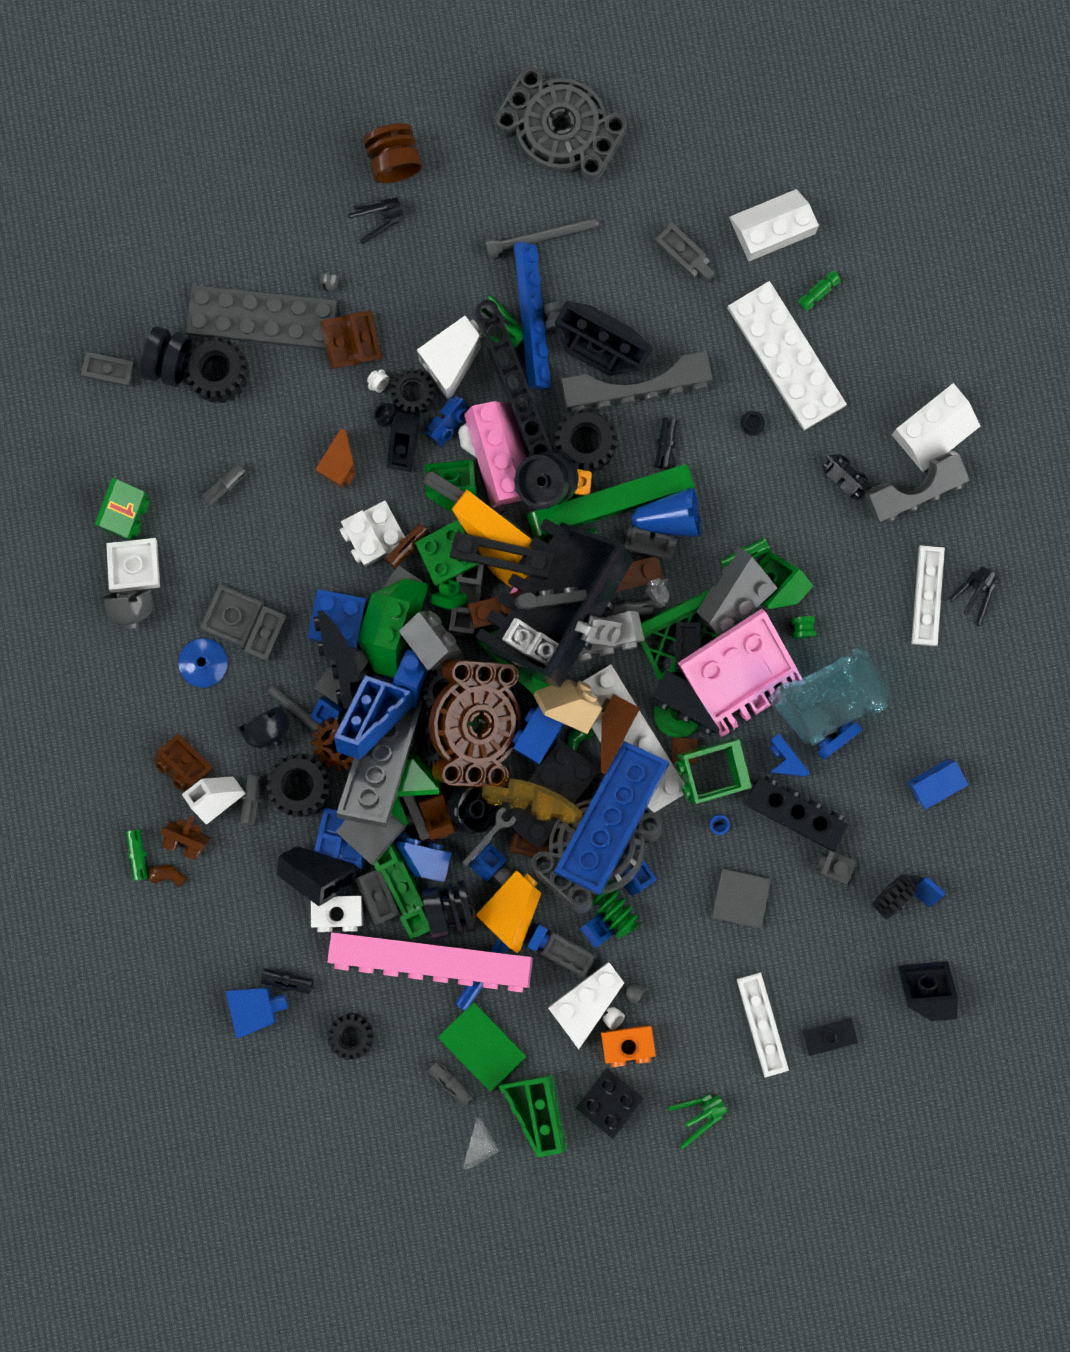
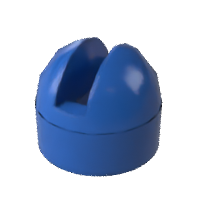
[709,814,730,835]

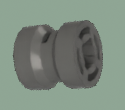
[544,302,565,332]

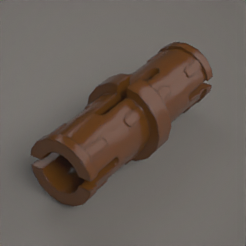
[384,523,429,569]

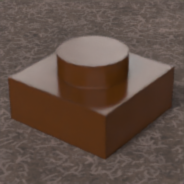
[671,737,698,764]

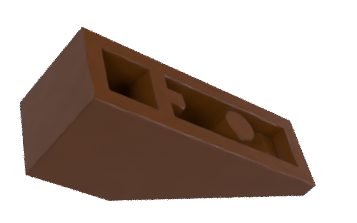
[600,694,640,776]

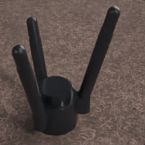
[347,197,403,244]
[948,567,997,626]

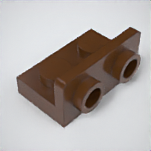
[153,734,213,792]

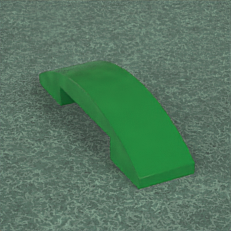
[374,843,430,940]

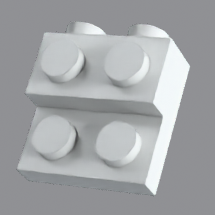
[339,501,409,568]

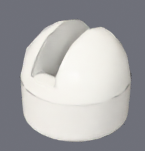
[602,1007,625,1030]

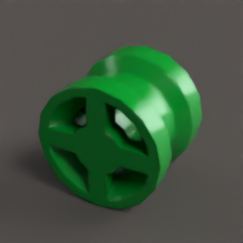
[791,616,817,639]

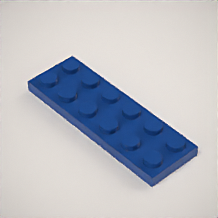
[554,741,669,895]

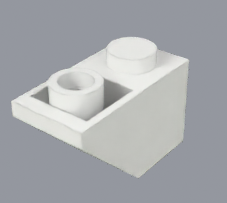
[182,777,246,824]

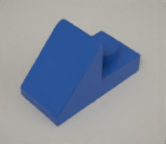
[769,734,810,777]

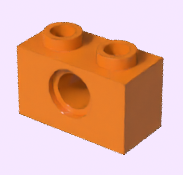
[601,1025,656,1067]

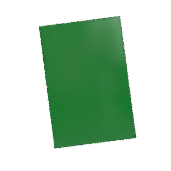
[438,1002,526,1092]

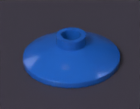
[178,638,228,688]

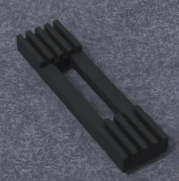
[450,532,553,580]

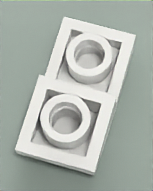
[502,618,559,666]

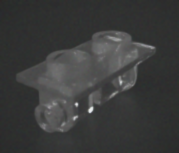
[643,578,670,608]

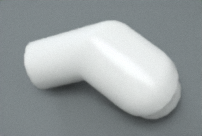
[458,423,477,458]

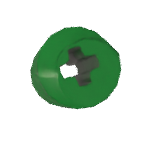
[592,889,643,939]

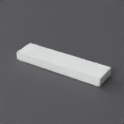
[911,545,945,646]
[736,972,789,1077]

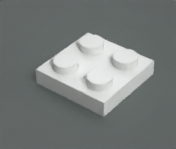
[106,538,160,593]

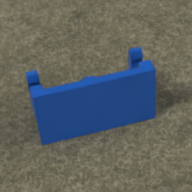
[906,758,968,810]

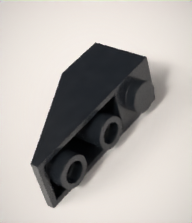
[651,670,720,736]

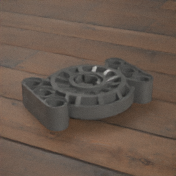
[496,67,627,183]
[532,800,662,913]

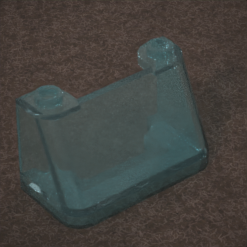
[768,645,893,746]

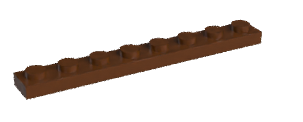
[467,557,664,629]

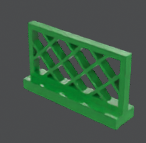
[640,586,718,680]

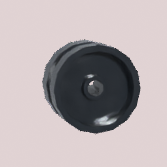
[140,326,191,388]
[514,450,579,509]

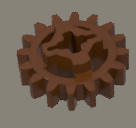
[311,716,354,771]

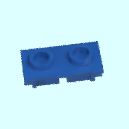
[425,396,470,447]

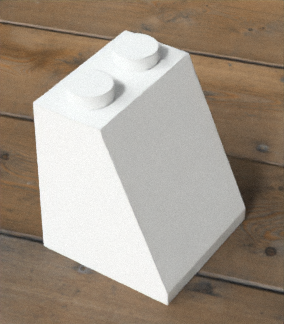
[417,316,482,400]

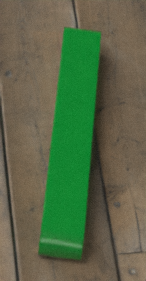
[526,465,696,539]

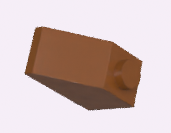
[315,428,356,489]

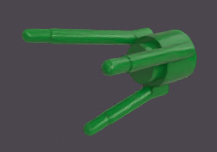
[480,295,523,350]
[667,1094,727,1149]

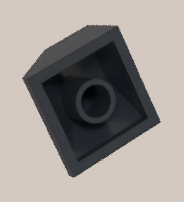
[898,961,958,1021]

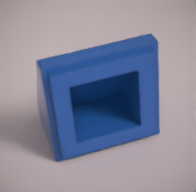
[469,843,507,882]
[625,860,657,896]
[914,877,945,907]

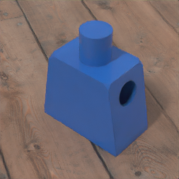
[393,650,433,708]
[226,987,289,1039]

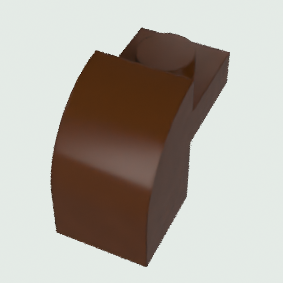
[417,785,455,840]

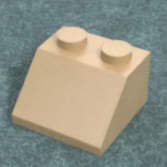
[534,679,602,734]

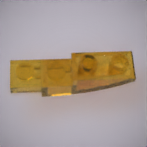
[482,778,583,824]

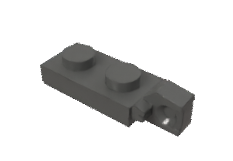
[654,222,715,283]

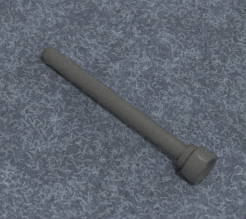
[484,218,600,259]

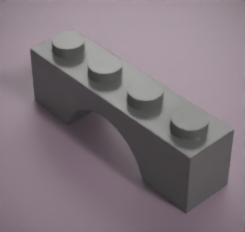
[863,451,970,523]

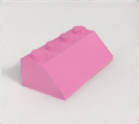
[464,401,527,507]

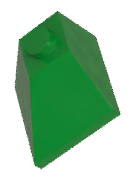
[425,459,477,514]
[759,552,813,609]
[396,752,440,797]

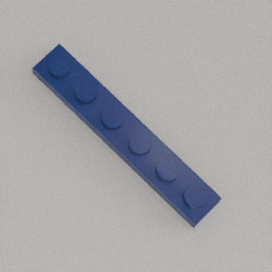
[514,242,551,390]

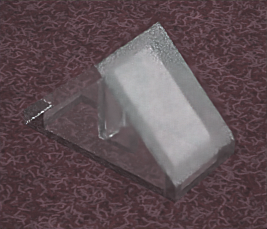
[463,1116,499,1170]

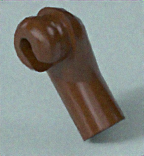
[148,864,187,888]

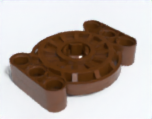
[429,659,521,787]

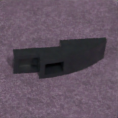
[313,610,360,709]

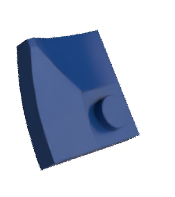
[314,808,365,868]

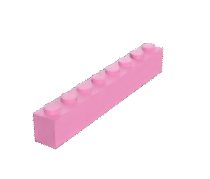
[327,932,533,992]

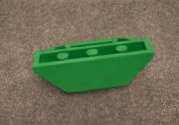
[357,578,428,678]

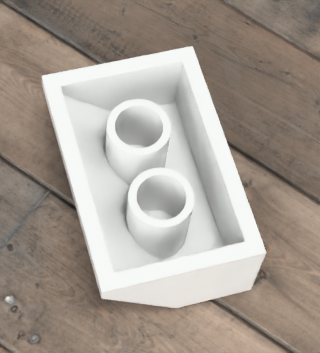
[729,189,819,262]
[892,383,980,472]

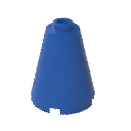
[632,488,701,537]

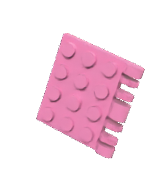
[678,609,805,738]

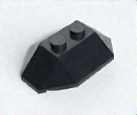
[554,300,653,376]

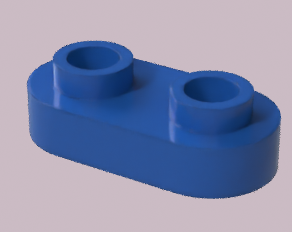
[817,721,863,760]

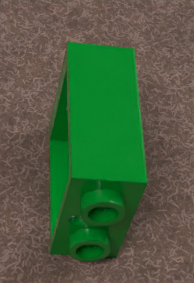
[676,738,752,804]

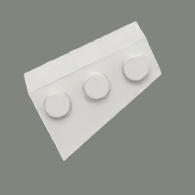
[548,962,624,1049]

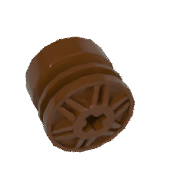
[363,123,423,184]

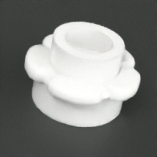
[367,369,390,393]

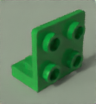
[415,520,479,588]

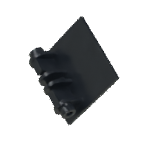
[576,1068,644,1139]

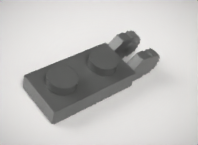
[514,586,587,610]

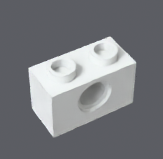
[311,896,364,932]

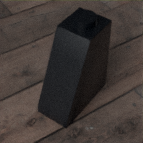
[277,846,357,906]

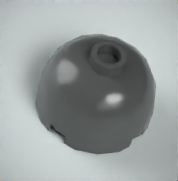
[102,589,153,629]

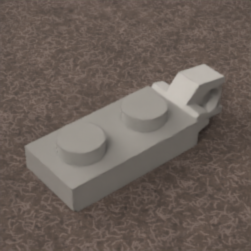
[575,615,622,646]

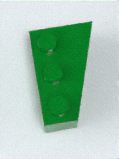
[498,1074,567,1158]

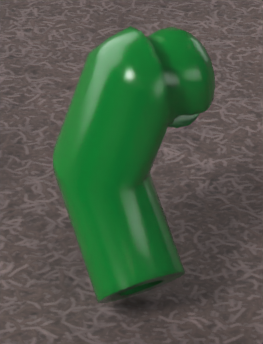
[566,727,594,752]

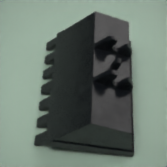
[476,519,634,688]

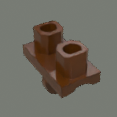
[161,815,211,860]

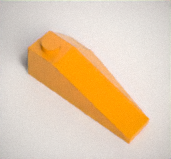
[451,489,532,587]

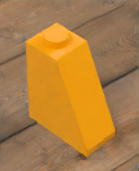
[476,870,541,953]

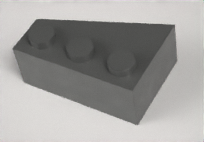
[697,545,777,636]

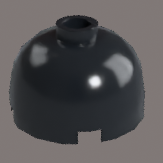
[238,705,289,751]
[446,786,497,834]

